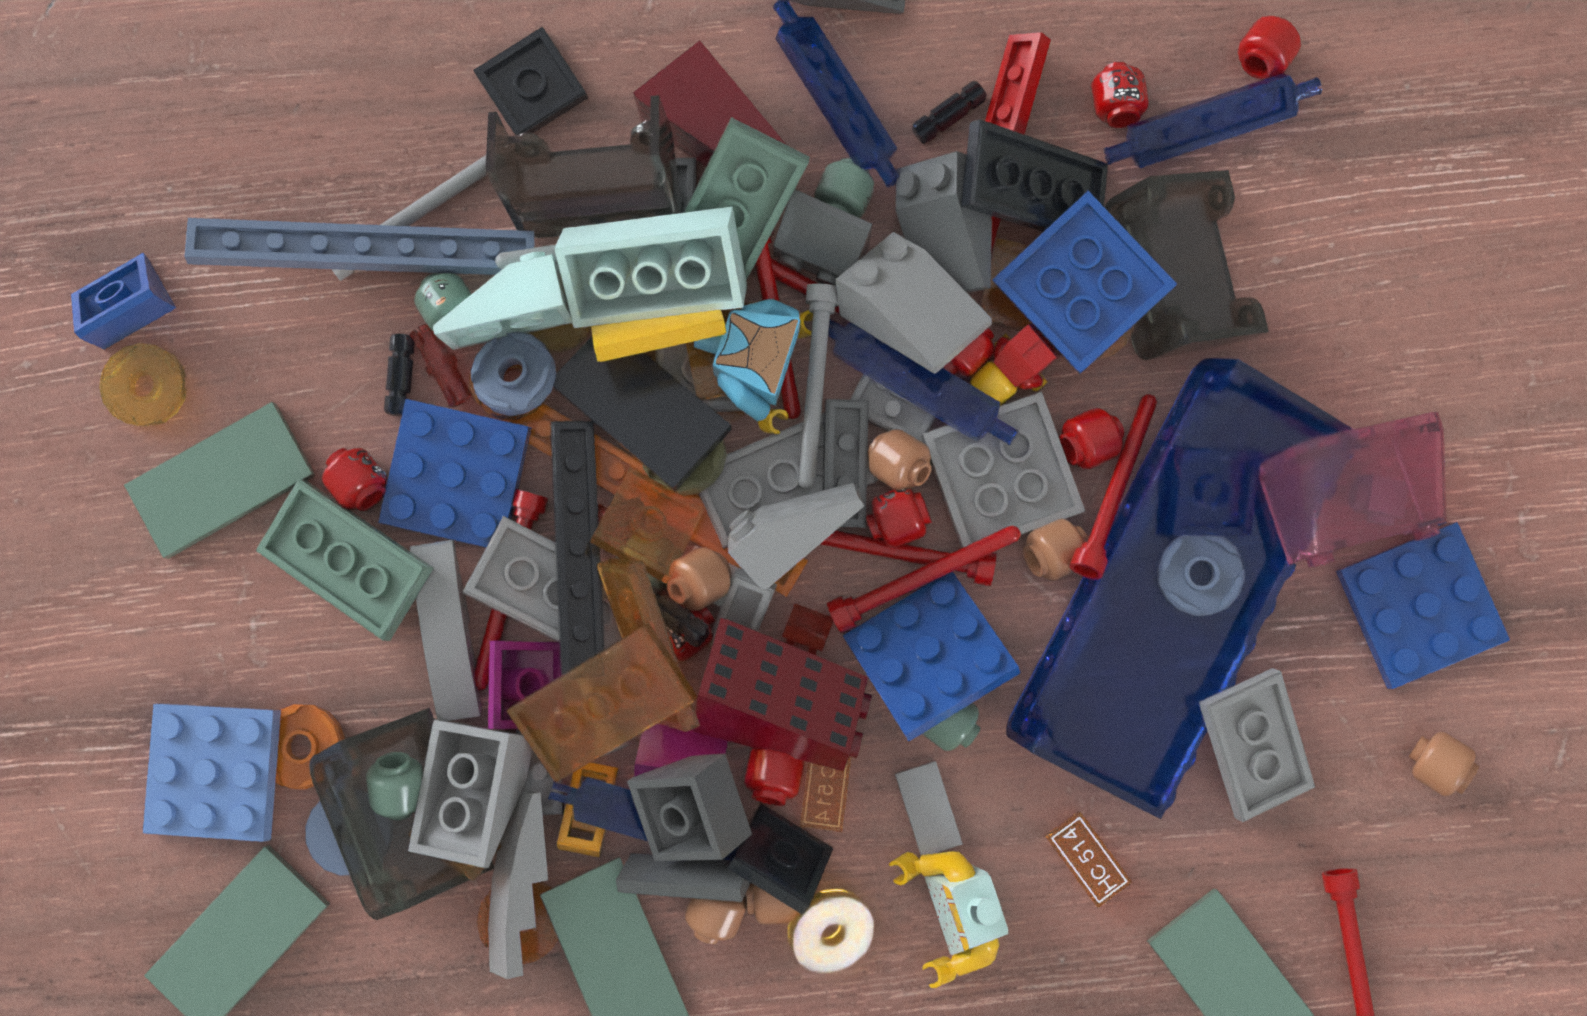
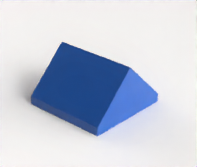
[71,252,176,350]

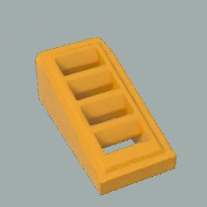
[557,760,618,857]

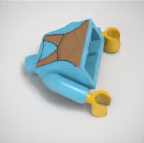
[694,299,813,434]

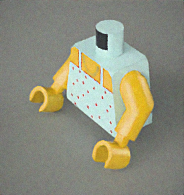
[889,851,1008,988]

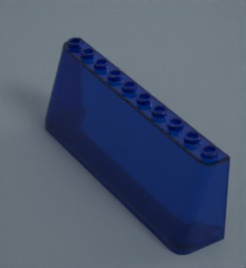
[1006,358,1362,819]

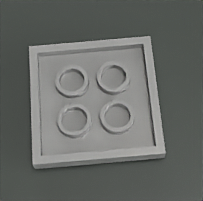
[921,392,1085,548]

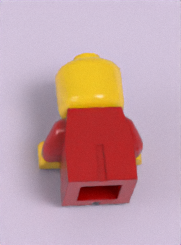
[970,324,1061,408]

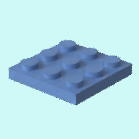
[143,704,281,842]

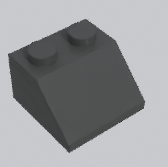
[773,189,873,286]
[627,754,752,861]

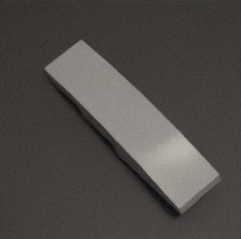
[410,540,482,721]
[488,789,548,979]

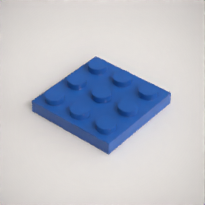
[992,191,1177,374]
[378,399,532,547]
[1336,522,1510,689]
[843,572,1021,741]

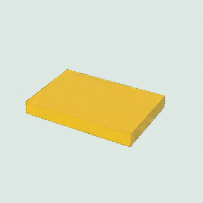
[591,310,727,362]

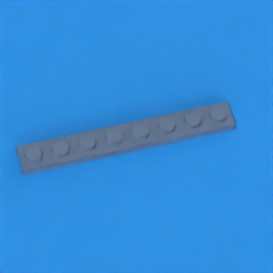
[184,218,535,275]

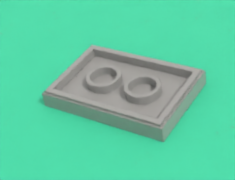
[1199,668,1315,822]

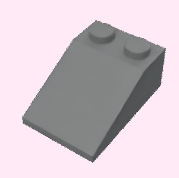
[836,232,992,374]
[728,483,865,592]
[408,720,535,868]

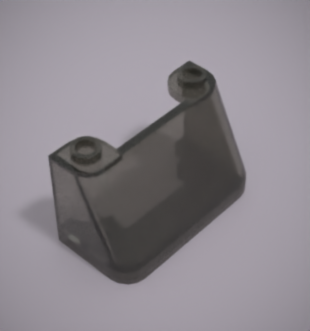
[1104,170,1269,360]
[309,707,495,920]

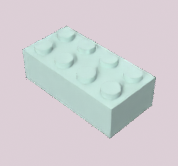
[554,207,747,328]

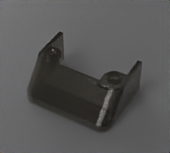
[485,95,681,238]

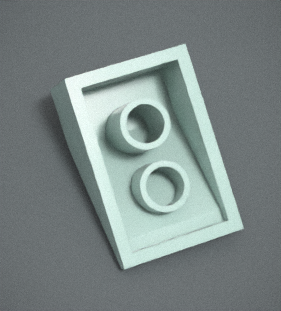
[433,252,573,350]

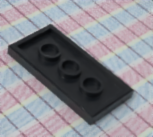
[961,119,1108,232]
[553,336,732,492]

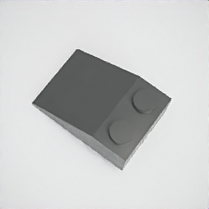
[896,151,992,293]

